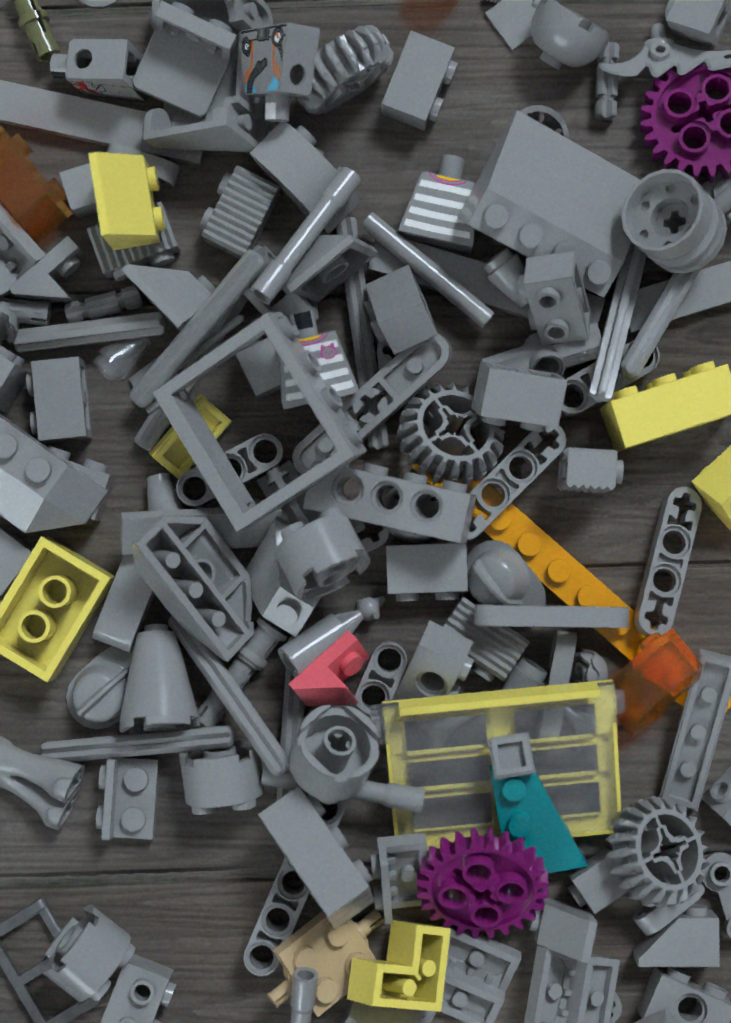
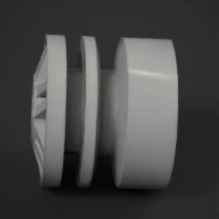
[621,169,727,274]

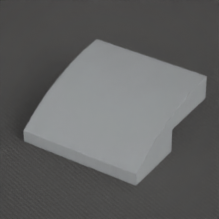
[441,924,522,1023]
[524,945,620,1023]

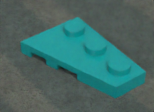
[489,765,588,873]

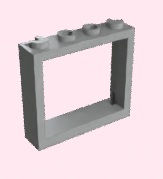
[152,312,367,532]

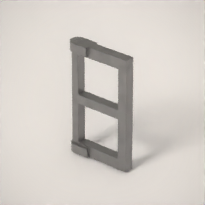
[0,896,105,1023]

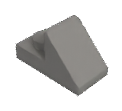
[8,236,85,304]

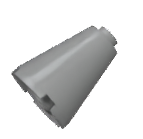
[119,624,200,734]

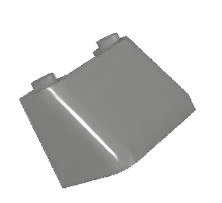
[142,0,273,152]

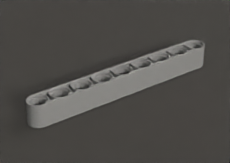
[243,641,408,976]

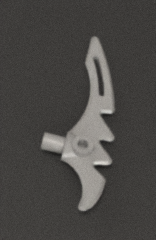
[599,23,731,77]

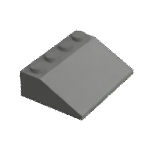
[457,110,640,298]

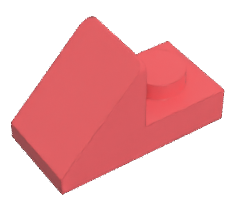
[288,630,370,706]

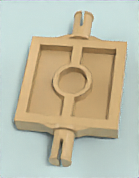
[267,909,384,1017]

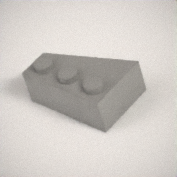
[258,786,374,930]

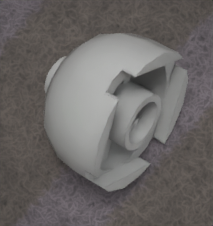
[531,0,612,70]

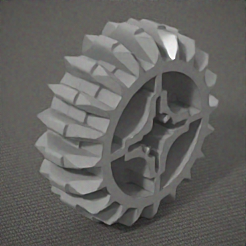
[296,25,394,115]
[397,382,505,485]
[605,796,710,908]

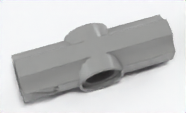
[482,322,602,376]

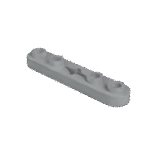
[292,334,453,475]

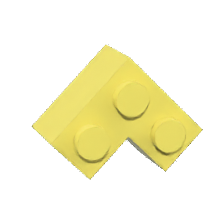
[347,920,451,1012]

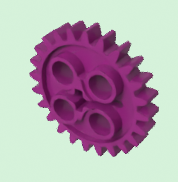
[640,63,731,183]
[417,828,549,938]

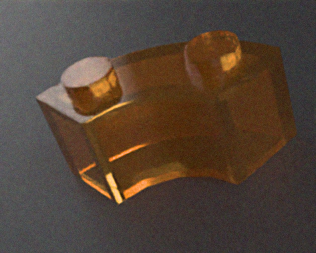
[0,126,74,243]
[608,628,703,737]

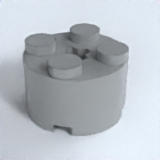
[275,507,370,600]
[288,704,380,804]
[179,739,265,815]
[40,905,136,1002]

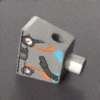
[240,22,320,122]

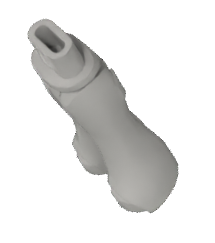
[0,736,85,831]

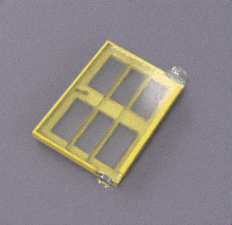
[370,679,625,852]

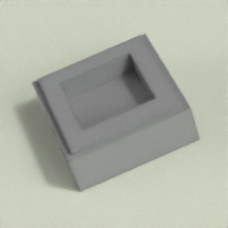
[488,732,536,780]

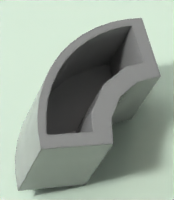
[250,122,361,235]

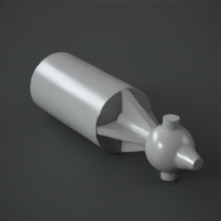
[278,596,386,677]

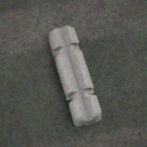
[594,42,620,121]
[64,286,142,323]

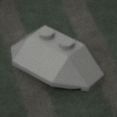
[0,414,109,533]
[131,515,254,662]

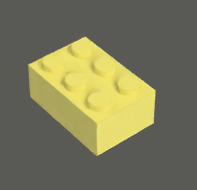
[600,361,731,452]
[0,536,115,682]

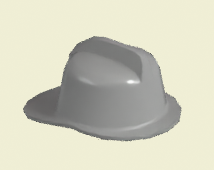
[467,540,546,627]
[66,646,133,729]

